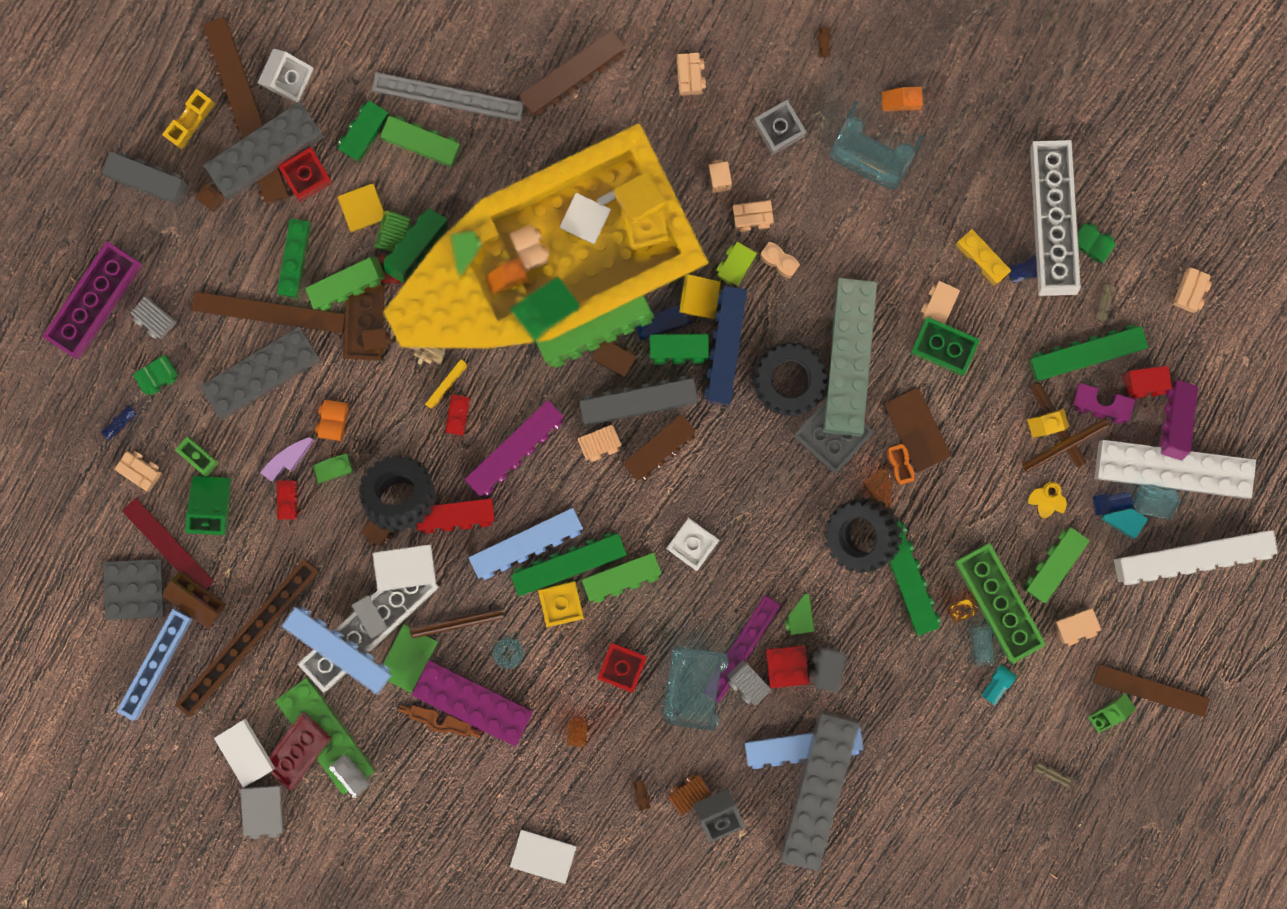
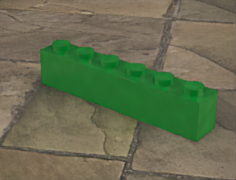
[1029,324,1148,382]
[889,521,941,636]
[511,532,627,597]

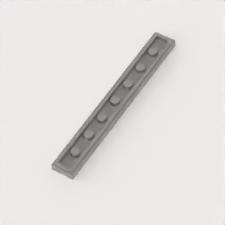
[372,72,524,122]

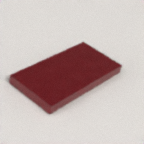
[269,711,332,791]

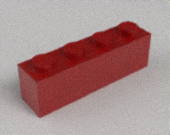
[417,499,495,534]

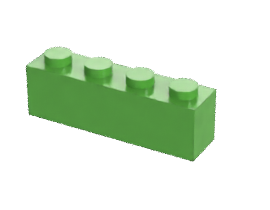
[380,115,461,168]
[305,257,386,311]
[1024,527,1090,604]
[582,553,662,604]

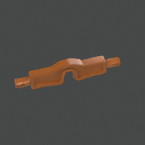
[398,704,482,739]

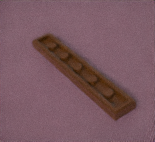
[1093,665,1210,717]

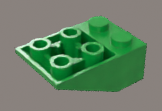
[185,476,231,536]

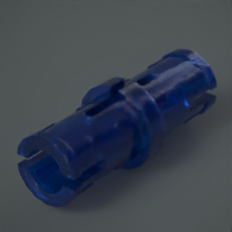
[101,405,137,441]

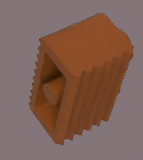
[668,773,713,816]

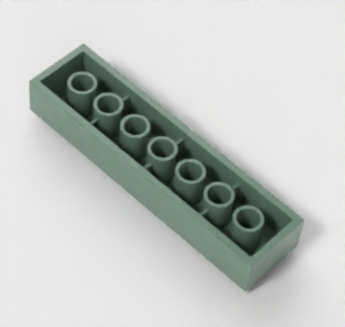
[823,278,877,436]

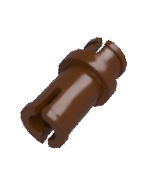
[816,27,832,57]
[632,780,651,811]

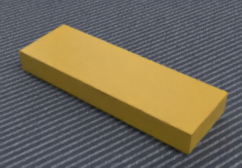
[425,359,467,409]

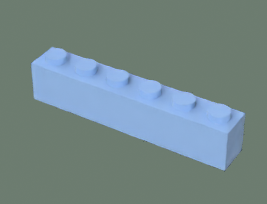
[469,508,583,580]
[282,606,393,694]
[116,609,194,721]
[744,727,863,769]

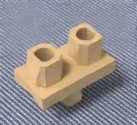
[411,348,446,365]

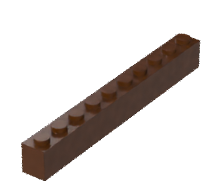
[202,17,290,205]
[175,559,321,718]

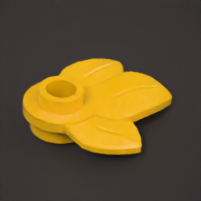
[1028,482,1067,519]

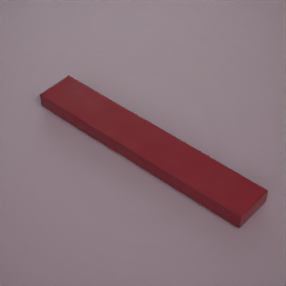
[122,498,215,590]

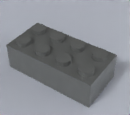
[102,151,189,206]
[808,647,846,693]

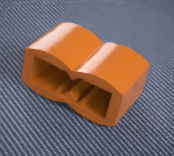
[315,400,349,442]
[887,444,915,485]

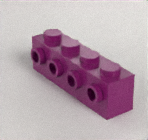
[1160,380,1198,461]

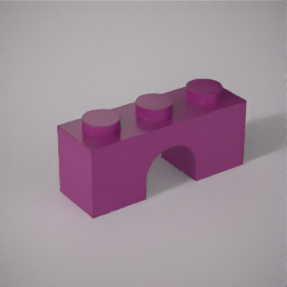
[1071,383,1135,425]

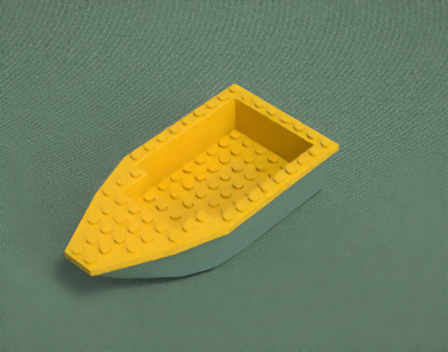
[384,123,708,348]

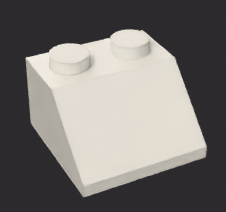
[258,49,314,102]

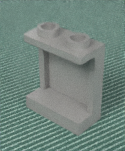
[241,785,285,839]

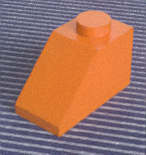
[882,87,923,111]
[485,258,528,295]

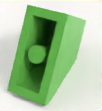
[451,231,481,276]
[312,453,355,484]
[785,593,814,635]

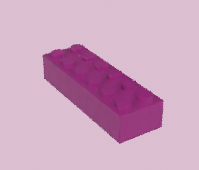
[42,241,143,360]
[412,660,533,747]

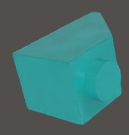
[1100,508,1148,539]

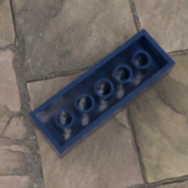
[704,286,747,407]

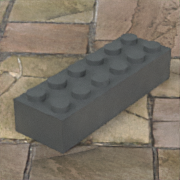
[203,101,324,201]
[200,326,322,420]
[579,376,698,426]

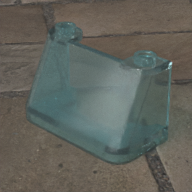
[662,646,728,731]

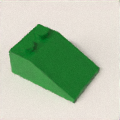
[510,276,582,343]

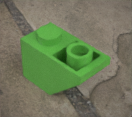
[1088,693,1136,733]

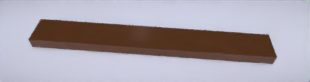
[191,292,345,334]

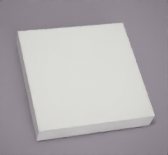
[559,193,611,245]
[666,518,719,571]

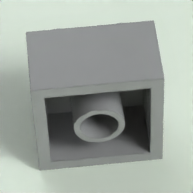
[753,100,807,155]

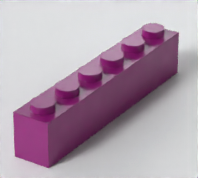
[464,400,564,497]

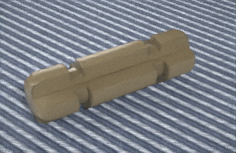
[1096,284,1115,321]
[1035,762,1072,787]

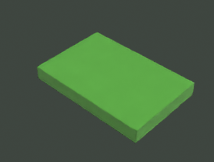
[383,624,438,693]

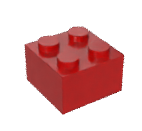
[278,147,333,202]
[1123,366,1172,399]
[597,642,647,693]
[765,645,809,688]

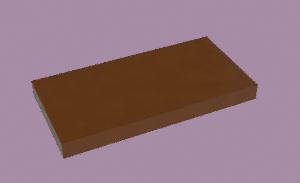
[343,284,386,361]
[883,388,951,473]

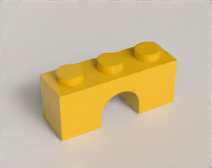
[162,89,215,150]
[955,229,1011,286]

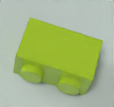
[716,242,757,288]

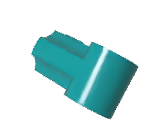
[981,664,1017,705]

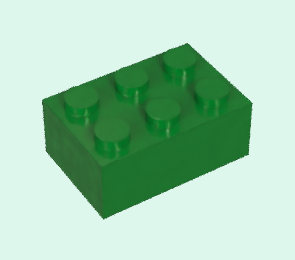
[910,317,980,376]
[650,334,708,365]

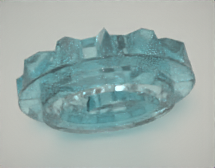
[493,638,524,669]

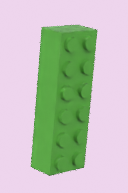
[537,295,655,368]
[954,543,1046,664]
[275,677,377,795]

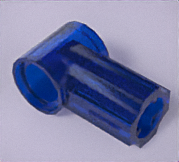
[1008,257,1037,284]
[1092,492,1133,515]

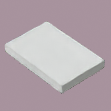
[373,545,436,591]
[214,719,275,788]
[510,829,577,884]

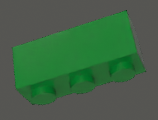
[338,101,390,164]

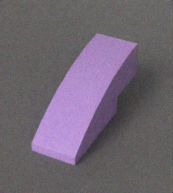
[260,437,315,482]

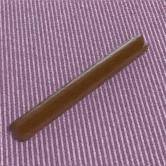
[1030,382,1086,468]
[1022,418,1110,472]
[410,608,504,638]

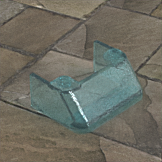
[830,101,925,190]

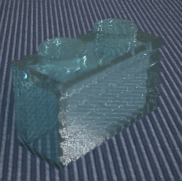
[1133,485,1180,520]
[969,626,995,666]

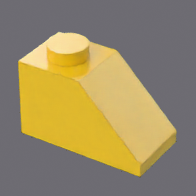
[1027,408,1070,437]

